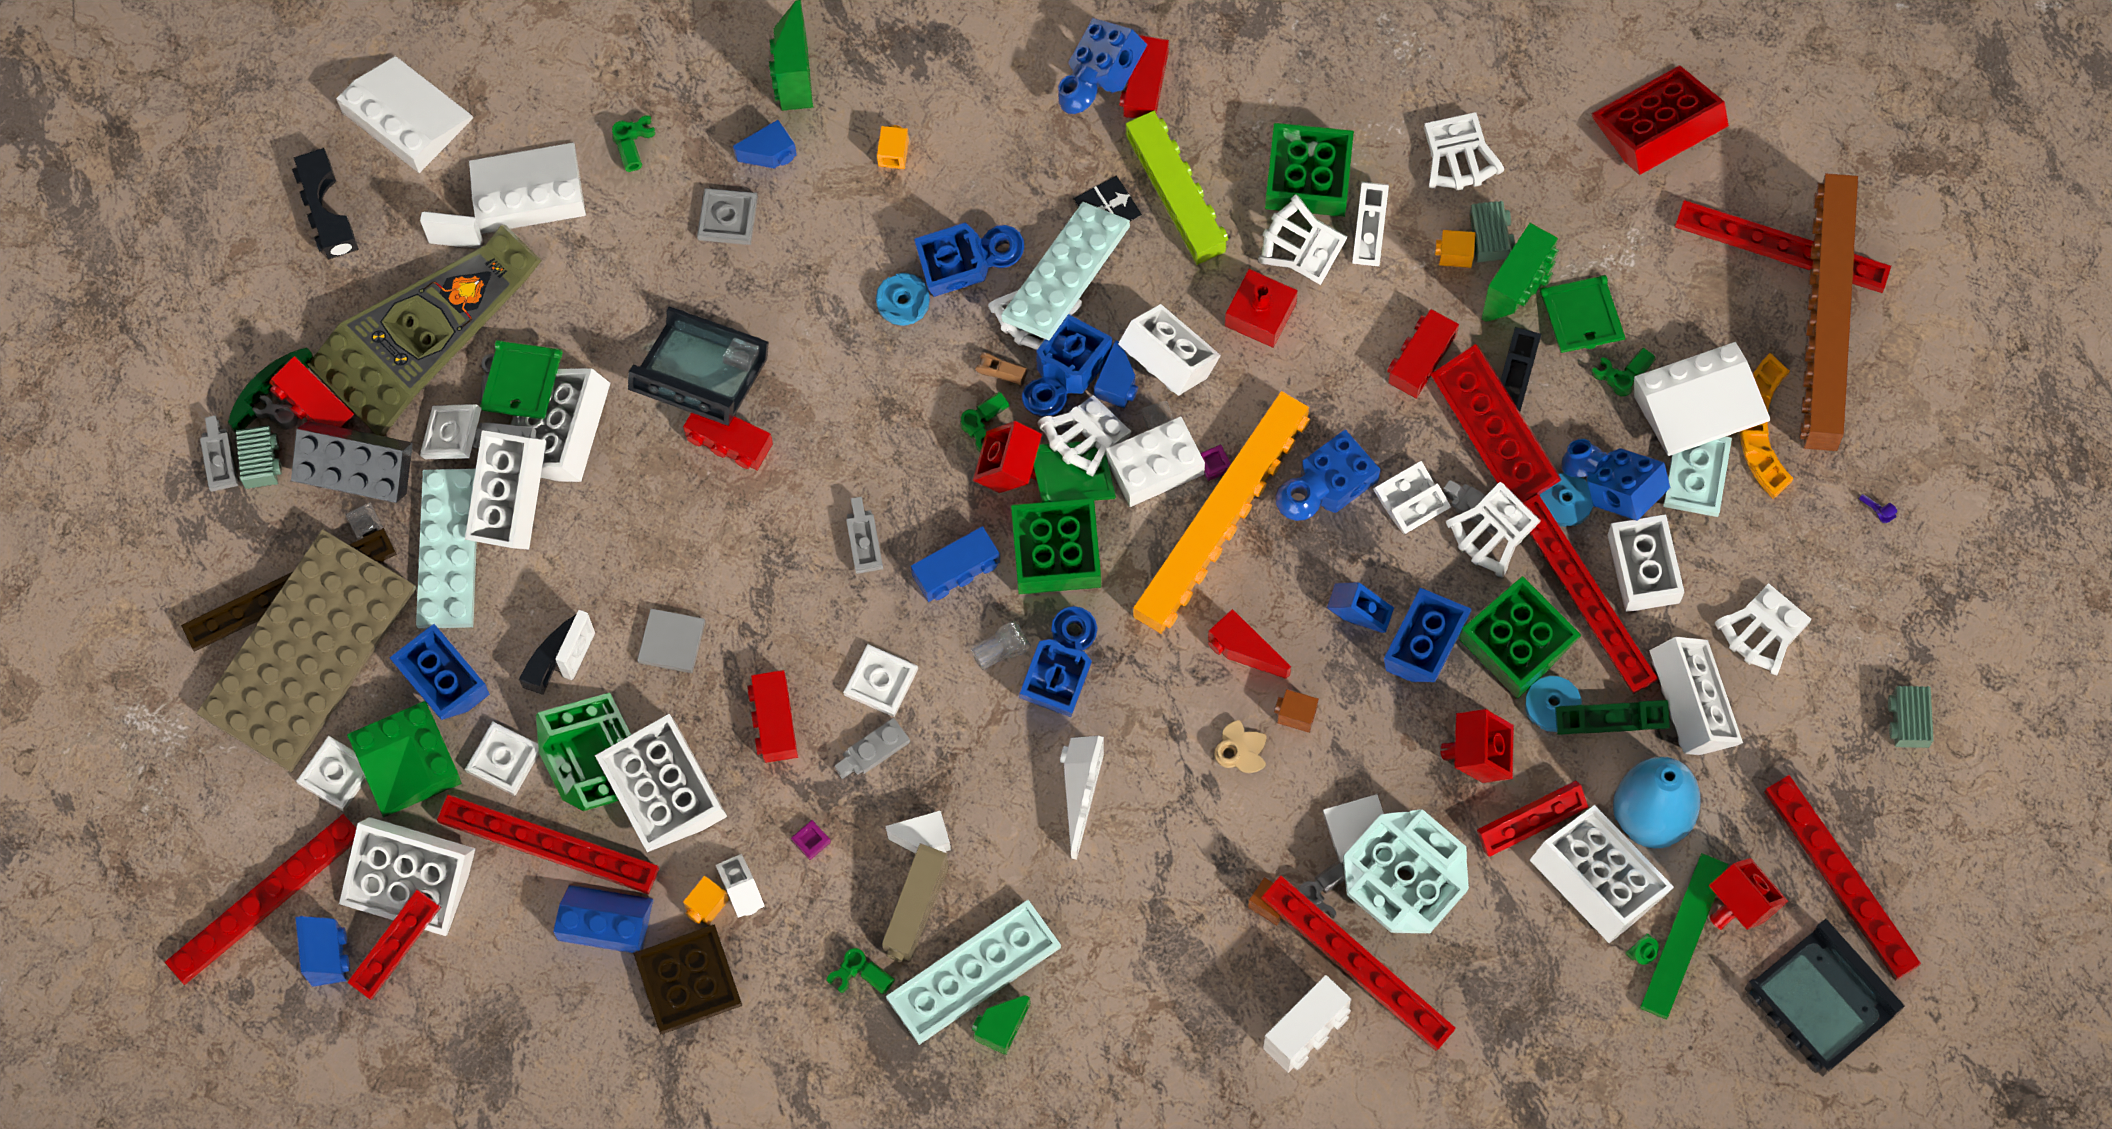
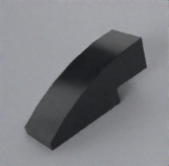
[1500,327,1541,412]
[519,614,576,695]

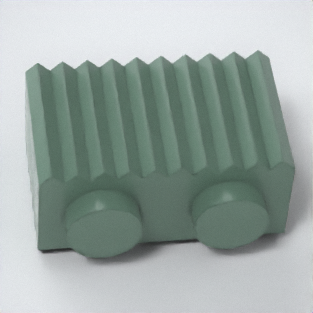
[1470,201,1515,262]
[236,425,282,489]
[1888,686,1934,748]

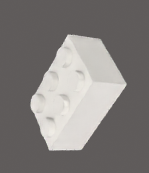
[1118,304,1221,396]
[1106,417,1205,507]
[1607,515,1684,612]
[1263,975,1351,1073]

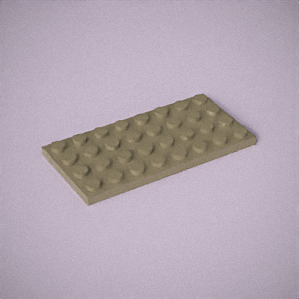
[196,529,416,773]

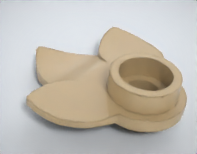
[1214,720,1267,773]

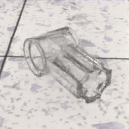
[971,621,1031,671]

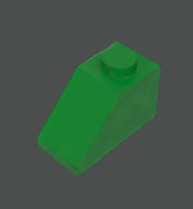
[972,995,1031,1055]

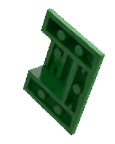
[536,693,631,811]

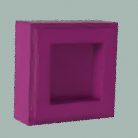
[1200,444,1231,481]
[791,820,831,860]

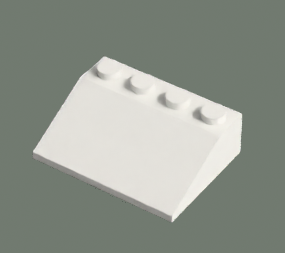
[336,56,473,173]
[469,143,586,234]
[1634,342,1770,456]
[511,369,610,482]
[595,714,727,852]
[1530,805,1674,943]
[339,817,475,936]

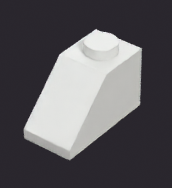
[886,811,951,854]
[716,854,764,918]

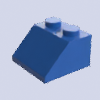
[295,916,350,987]

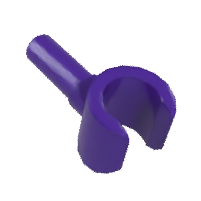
[1859,494,1897,523]

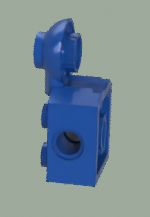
[1058,18,1147,114]
[914,223,1024,297]
[1022,314,1112,418]
[1275,429,1380,521]
[1561,439,1671,521]
[1019,606,1098,717]

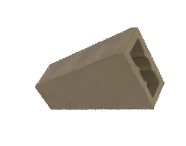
[882,843,949,962]

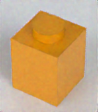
[877,125,909,169]
[1435,230,1475,268]
[683,875,729,926]

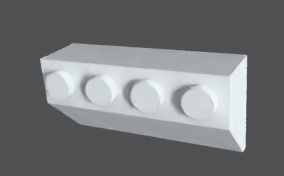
[465,430,546,549]
[1649,637,1743,755]

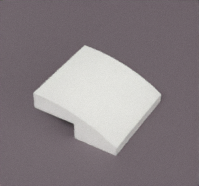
[1373,461,1451,534]

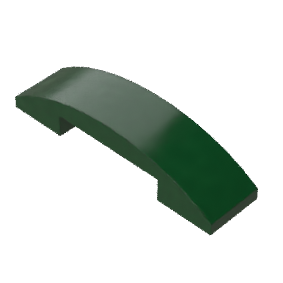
[228,348,313,434]
[1555,700,1670,735]

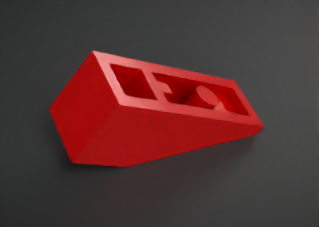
[1208,609,1291,679]

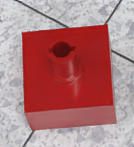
[1225,269,1298,348]
[973,421,1042,493]
[1440,709,1514,783]
[1709,858,1789,930]

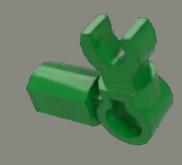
[612,115,655,172]
[1592,348,1656,397]
[960,391,1009,452]
[826,948,895,995]

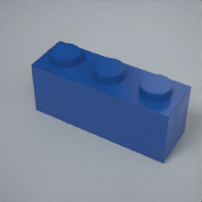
[911,526,1000,602]

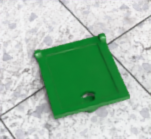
[1540,275,1626,353]
[480,340,563,419]
[1034,441,1116,503]

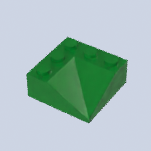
[769,0,813,111]
[1265,123,1354,217]
[1481,223,1559,322]
[1011,498,1101,595]
[1459,576,1581,699]
[347,701,462,818]

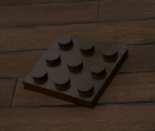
[633,924,743,1035]

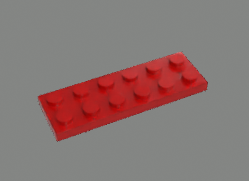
[1431,344,1562,503]

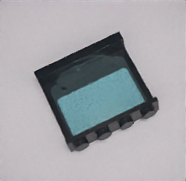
[628,306,769,426]
[1744,919,1905,1077]

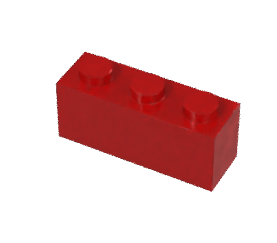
[1119,35,1169,119]
[1387,309,1459,399]
[270,356,354,428]
[683,413,773,471]
[747,670,798,763]

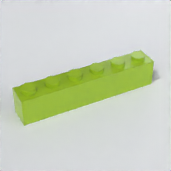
[1126,111,1228,265]

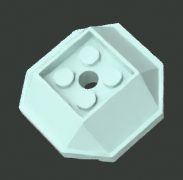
[1343,809,1469,933]

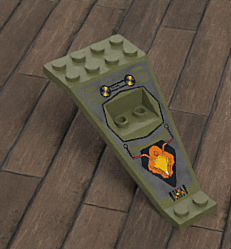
[308,225,542,436]

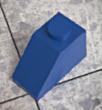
[733,120,797,169]
[1094,340,1138,409]
[1327,582,1394,633]

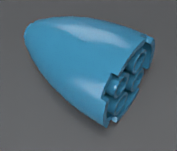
[1613,757,1701,848]

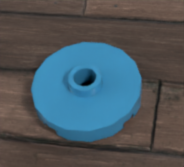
[876,273,930,326]
[1540,473,1593,527]
[1525,676,1582,732]

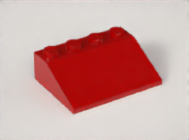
[1591,65,1729,175]

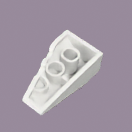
[1060,736,1104,860]

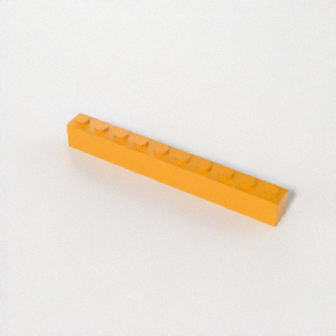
[1133,391,1310,634]

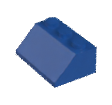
[1384,588,1471,682]
[389,624,490,720]
[553,885,653,953]

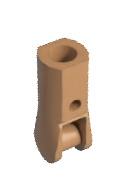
[975,353,1027,385]

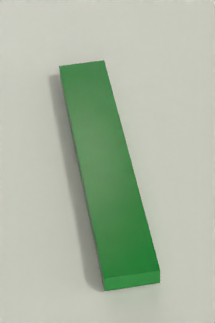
[1640,853,1728,1020]

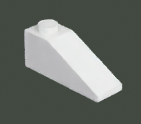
[1352,181,1389,266]

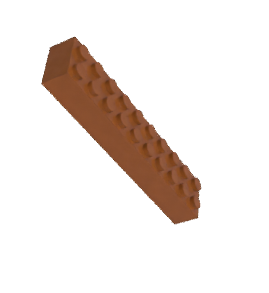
[1800,173,1858,451]

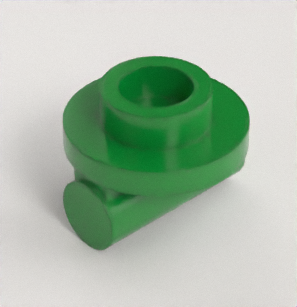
[1626,933,1659,965]

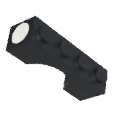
[292,148,359,260]

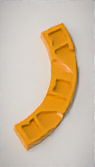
[1739,353,1794,499]

